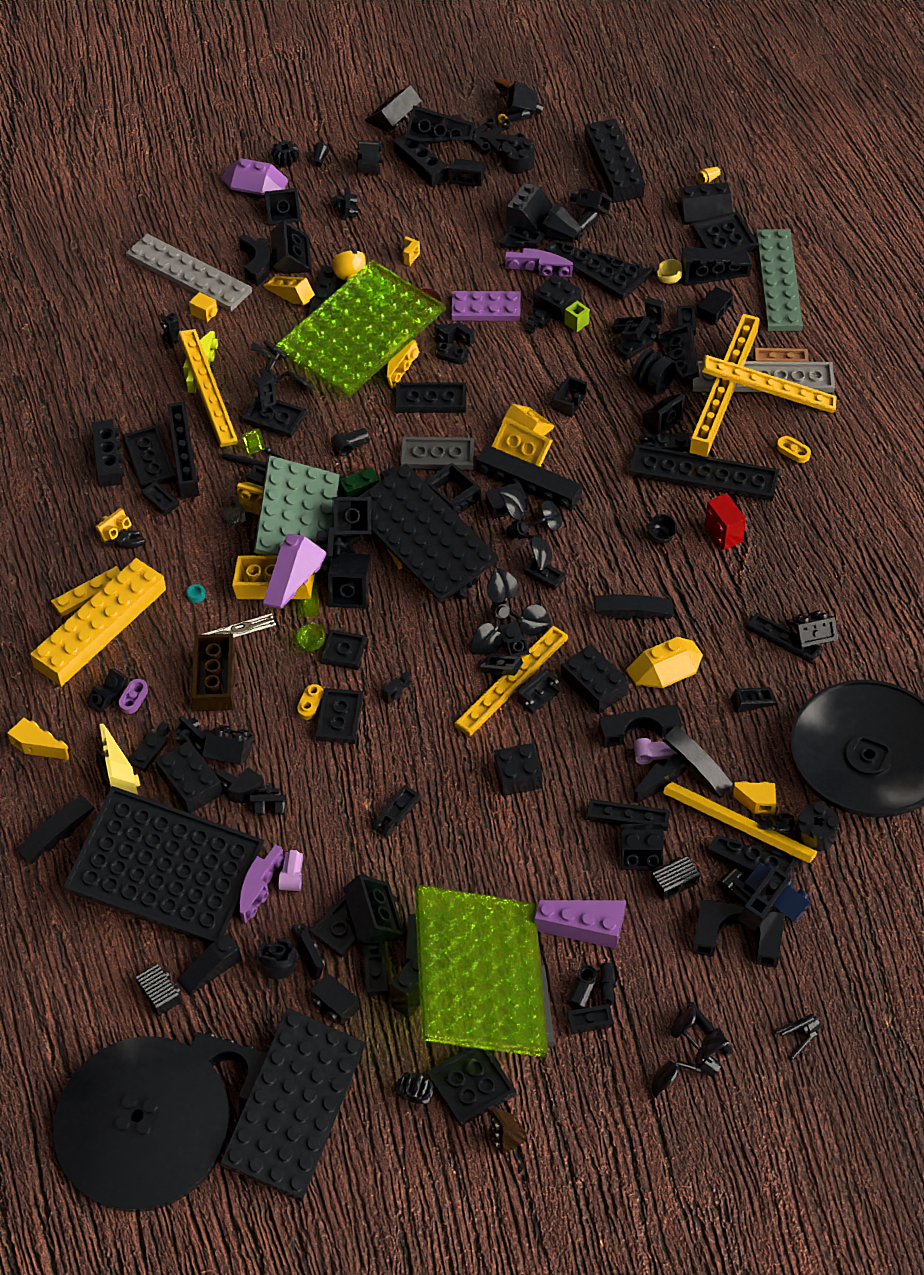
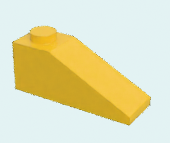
[263,276,315,305]

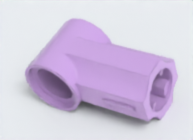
[634,738,674,764]
[279,850,303,891]

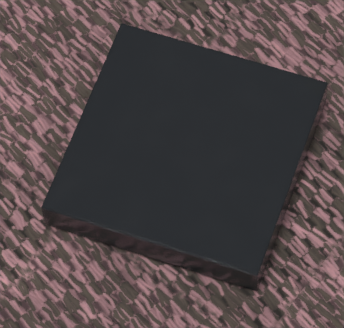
[321,630,367,670]

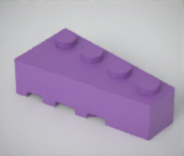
[535,900,626,948]

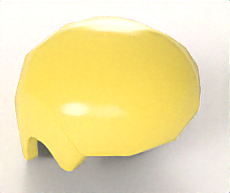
[657,259,683,284]

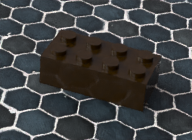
[192,633,235,711]

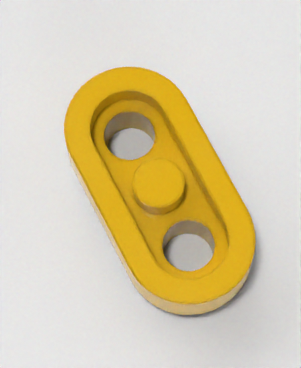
[777,436,811,463]
[297,684,324,720]

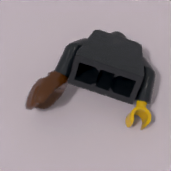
[493,78,544,125]

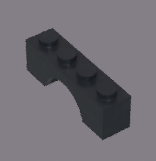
[598,704,682,748]

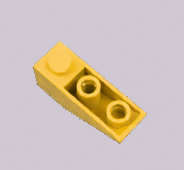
[387,336,419,389]
[7,718,70,760]

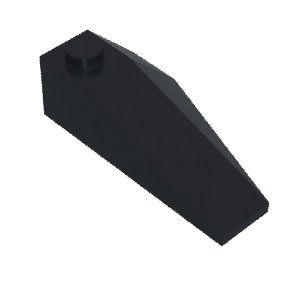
[405,105,476,142]

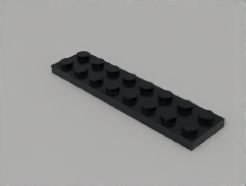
[629,444,779,501]

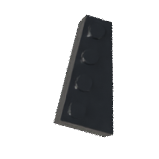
[680,248,751,286]

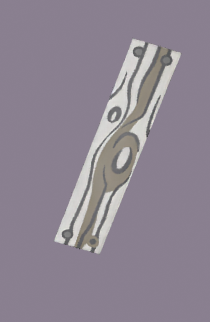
[204,613,276,637]

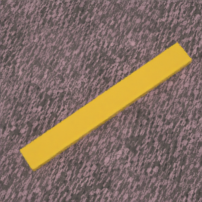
[178,329,238,447]
[702,355,836,414]
[455,626,568,737]
[663,782,818,863]

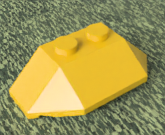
[626,637,703,688]

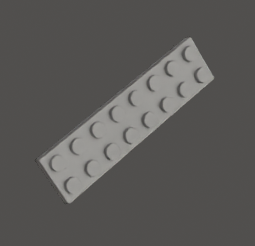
[126,234,252,312]
[692,361,835,393]

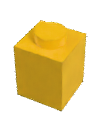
[189,292,217,322]

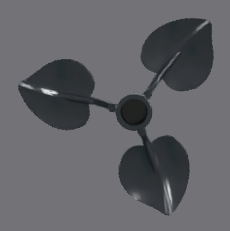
[250,340,313,395]
[498,489,562,571]
[471,567,551,654]
[652,1006,729,1099]

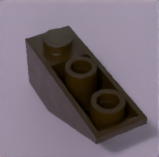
[490,1107,526,1155]

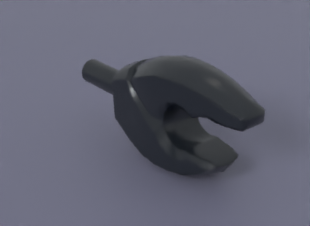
[104,530,147,549]

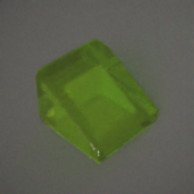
[242,428,265,455]

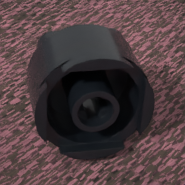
[502,135,535,174]
[356,140,382,174]
[796,802,839,851]

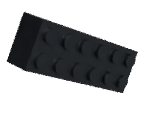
[584,118,645,203]

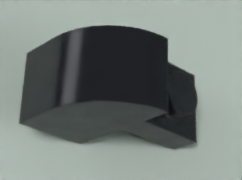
[217,767,265,803]

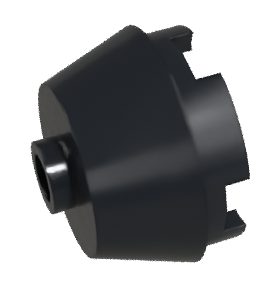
[256,939,299,979]

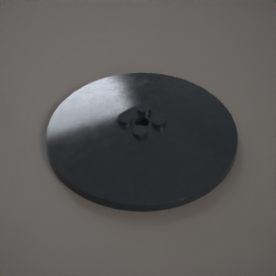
[790,680,924,818]
[53,1036,230,1212]

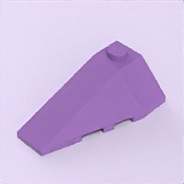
[263,533,326,609]

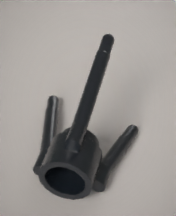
[774,1014,820,1060]

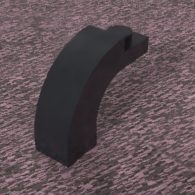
[239,233,272,287]

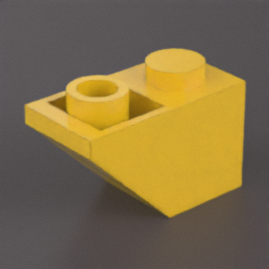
[733,781,776,814]

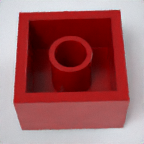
[704,493,746,550]

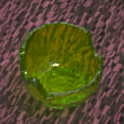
[296,622,326,651]

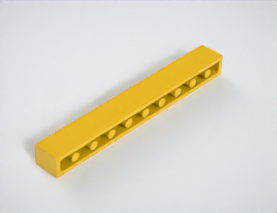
[690,314,760,457]

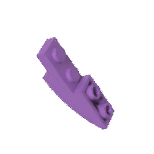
[506,248,573,277]
[240,844,284,924]

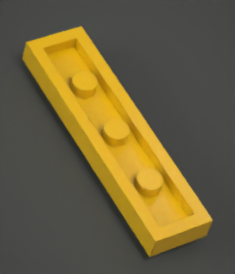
[51,566,121,618]

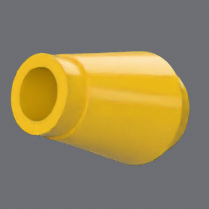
[696,167,720,185]

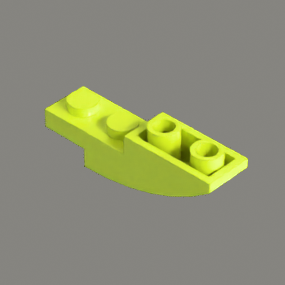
[183,331,218,393]

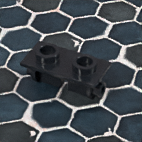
[160,313,180,348]

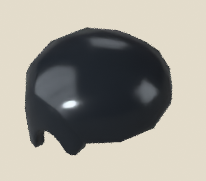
[647,514,677,544]

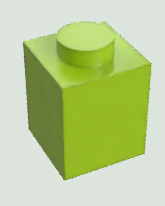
[565,301,590,332]

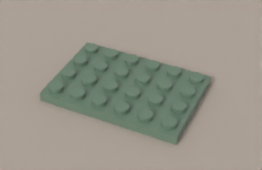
[254,455,340,571]

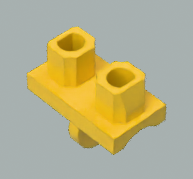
[95,508,131,542]

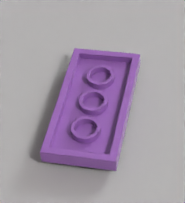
[452,291,521,321]

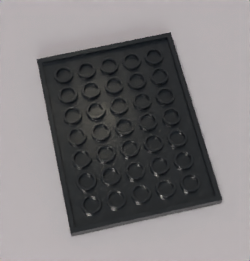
[63,786,265,944]

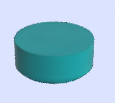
[186,584,206,603]

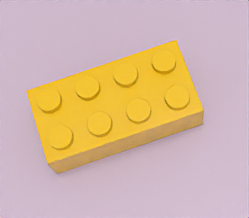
[232,555,315,599]

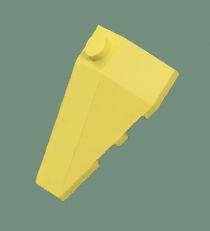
[99,723,140,795]

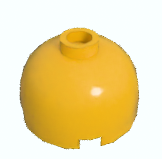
[331,251,366,282]

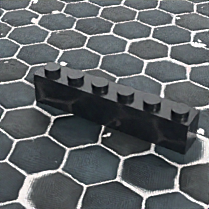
[167,402,200,499]
[476,445,583,511]

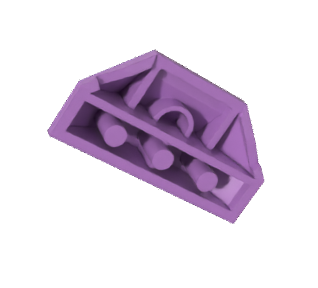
[221,158,288,195]

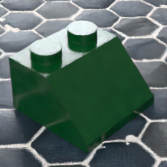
[338,467,380,497]

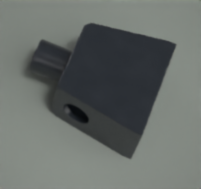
[570,188,612,215]

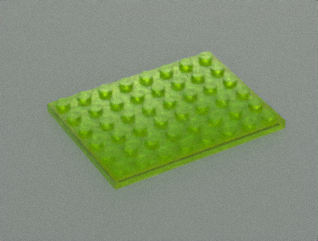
[276,260,446,397]
[415,885,548,1057]

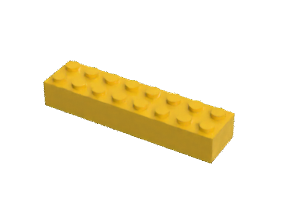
[30,558,166,687]

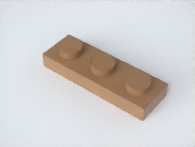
[754,348,809,362]

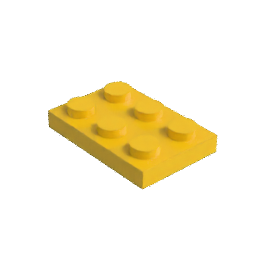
[491,417,553,467]

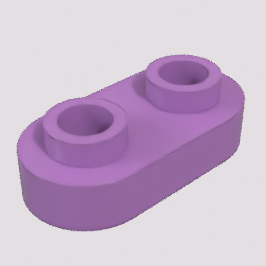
[119,679,148,714]

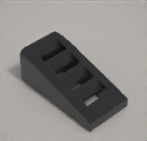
[731,687,776,712]

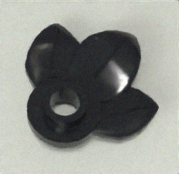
[758,813,795,831]

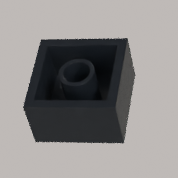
[533,274,582,322]
[494,743,543,796]

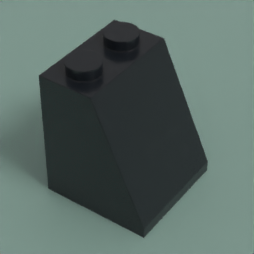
[328,553,371,609]

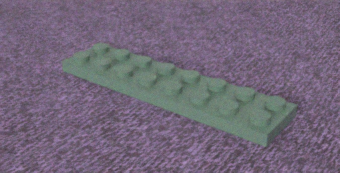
[756,229,803,331]

